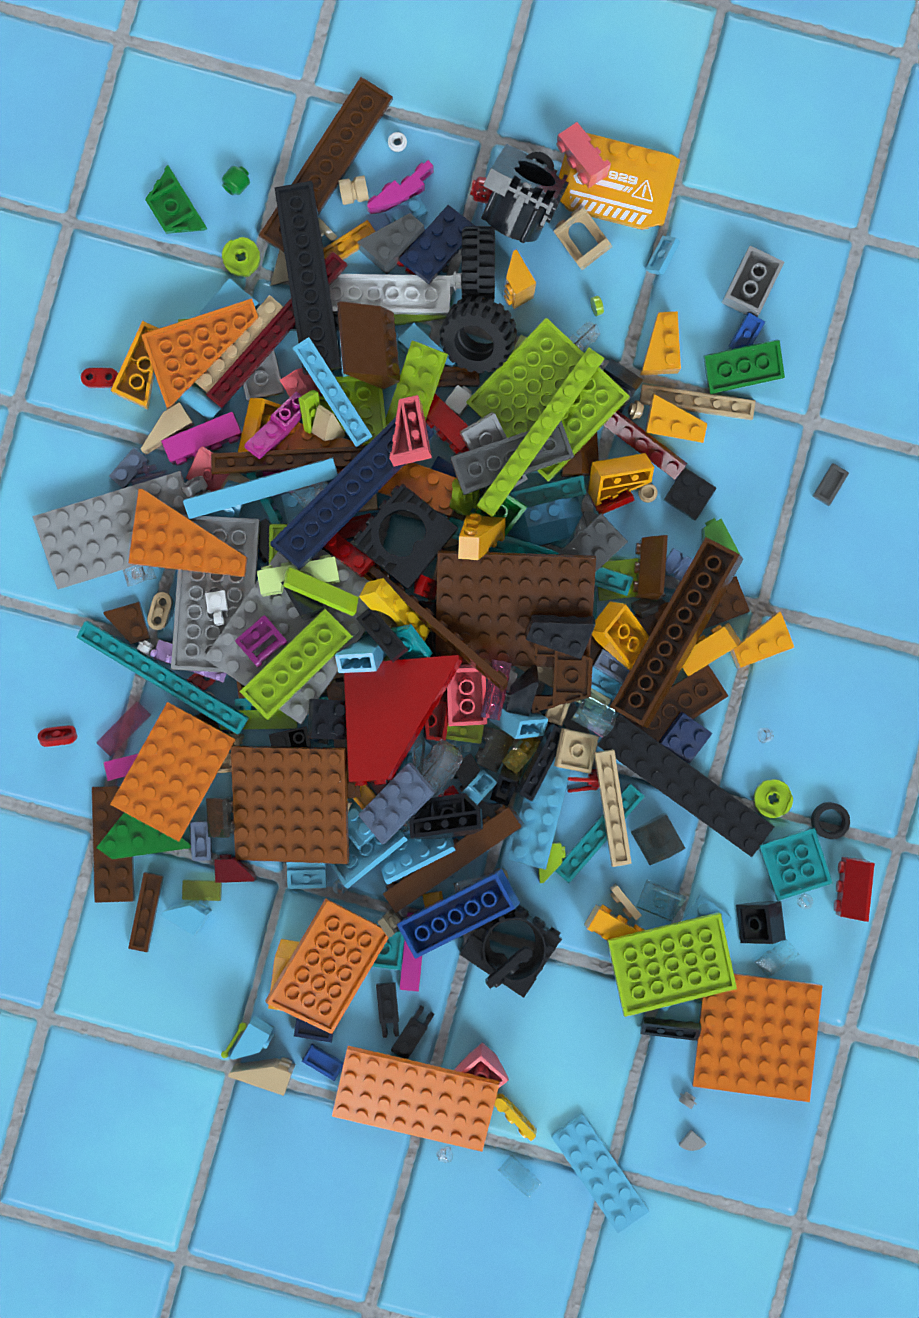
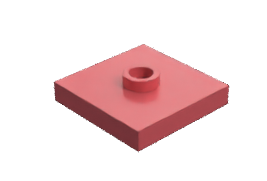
[186,446,229,492]

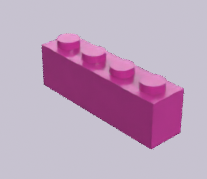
[161,412,242,466]

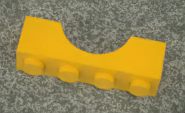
[359,578,430,642]

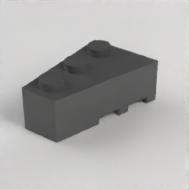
[357,213,425,274]

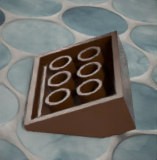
[337,301,400,390]

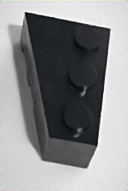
[525,614,596,659]

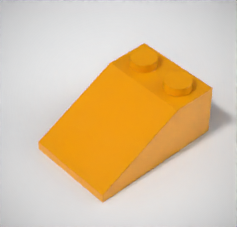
[592,601,649,671]

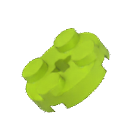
[222,237,261,277]
[450,479,480,515]
[753,779,793,818]

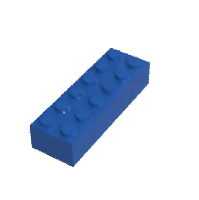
[397,868,520,959]

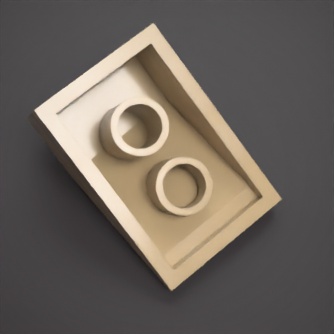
[228,1057,296,1096]

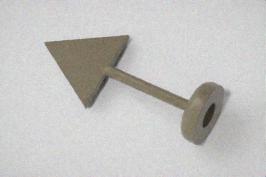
[270,218,337,286]

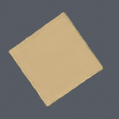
[554,728,599,774]

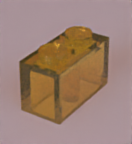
[502,737,541,774]

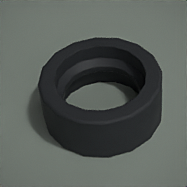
[811,802,850,839]

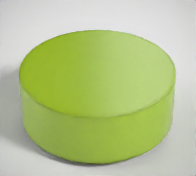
[590,296,604,316]

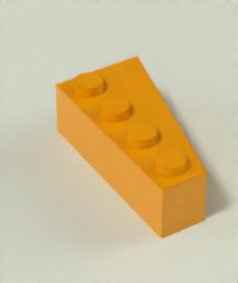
[111,321,159,410]

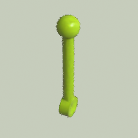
[221,1022,247,1058]

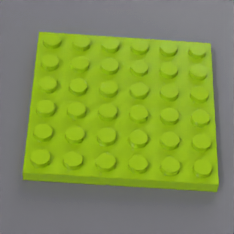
[466,318,630,482]

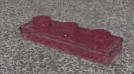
[480,659,512,721]
[96,702,151,756]

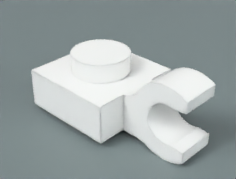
[205,590,228,626]

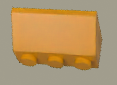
[503,249,536,309]
[238,398,281,452]

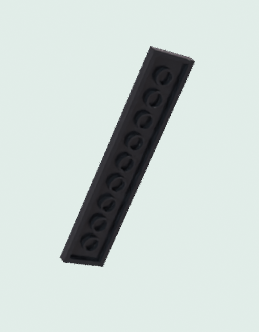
[274,181,342,375]
[597,714,775,857]

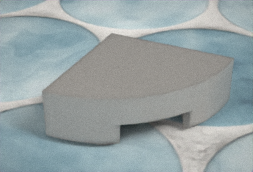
[679,1130,707,1151]

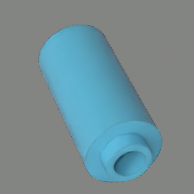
[181,385,223,421]

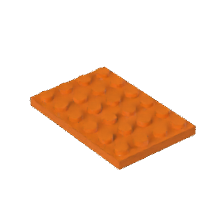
[110,702,236,841]
[265,898,388,1034]

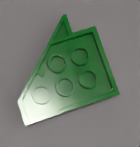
[96,812,191,859]

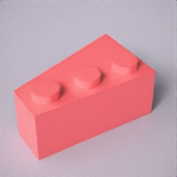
[556,122,611,189]
[389,395,432,466]

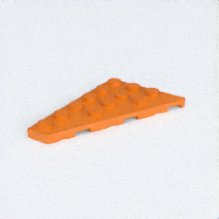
[141,298,258,408]
[128,489,248,577]

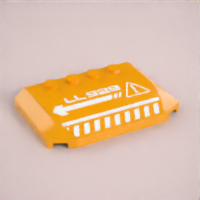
[559,133,680,230]

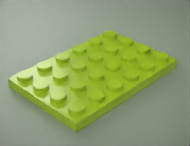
[607,912,737,1017]

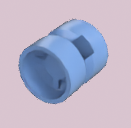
[665,548,693,581]

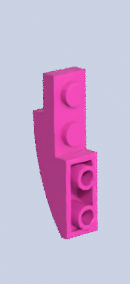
[367,160,434,214]
[245,391,302,459]

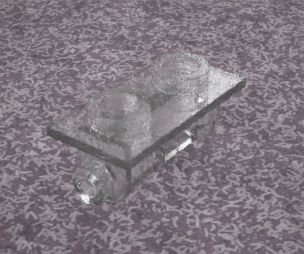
[569,321,600,351]

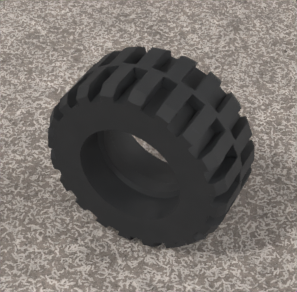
[462,226,495,300]
[439,296,517,373]

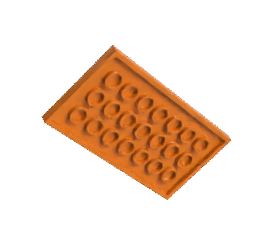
[332,1046,500,1152]

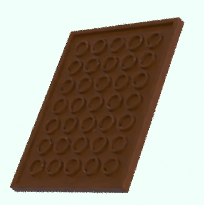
[435,551,596,667]

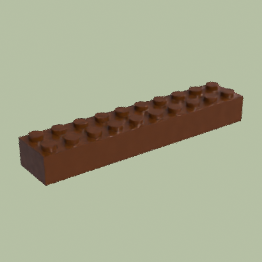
[610,537,743,728]

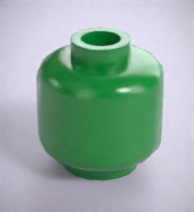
[222,166,250,195]

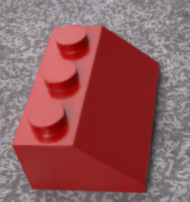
[834,857,875,922]

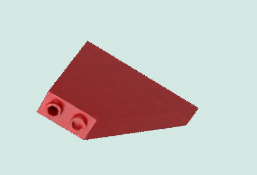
[344,655,463,786]

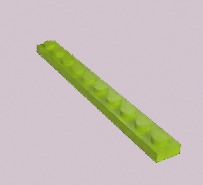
[477,347,605,517]

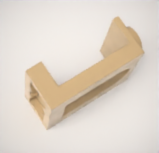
[554,207,612,270]

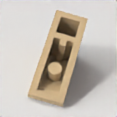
[141,402,194,455]

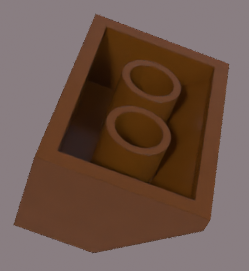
[561,432,599,477]
[632,535,668,600]

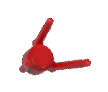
[567,769,599,793]

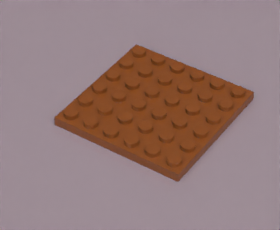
[231,746,349,864]

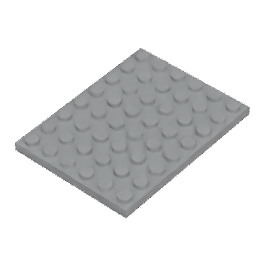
[204,549,379,724]

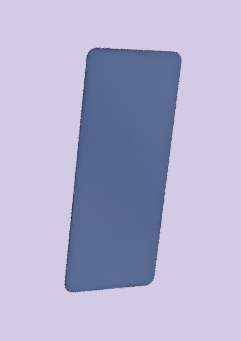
[431,456,457,478]

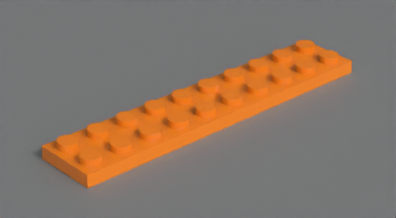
[273,422,457,518]

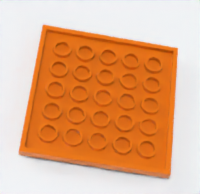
[692,973,823,1102]

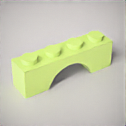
[257,555,340,597]

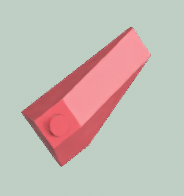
[454,1042,509,1088]

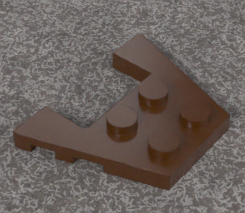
[531,643,593,713]

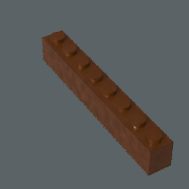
[383,805,524,913]

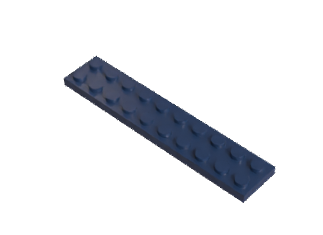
[270,417,434,571]

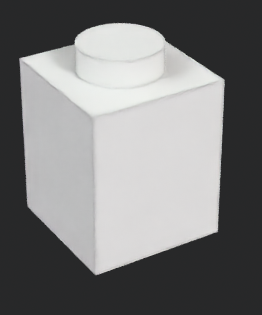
[445,385,472,417]

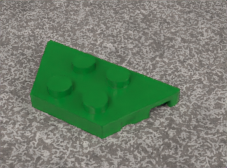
[145,165,207,234]

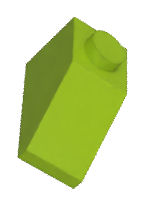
[538,842,566,883]

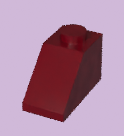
[215,854,257,883]

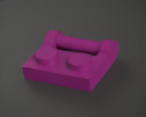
[234,615,288,668]

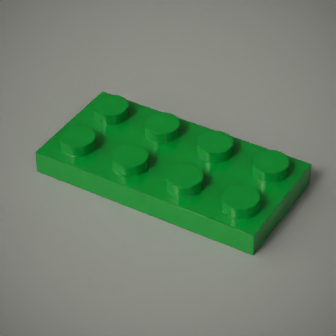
[703,339,785,394]

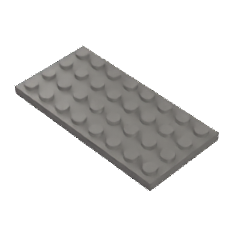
[32,471,187,589]
[171,515,260,673]

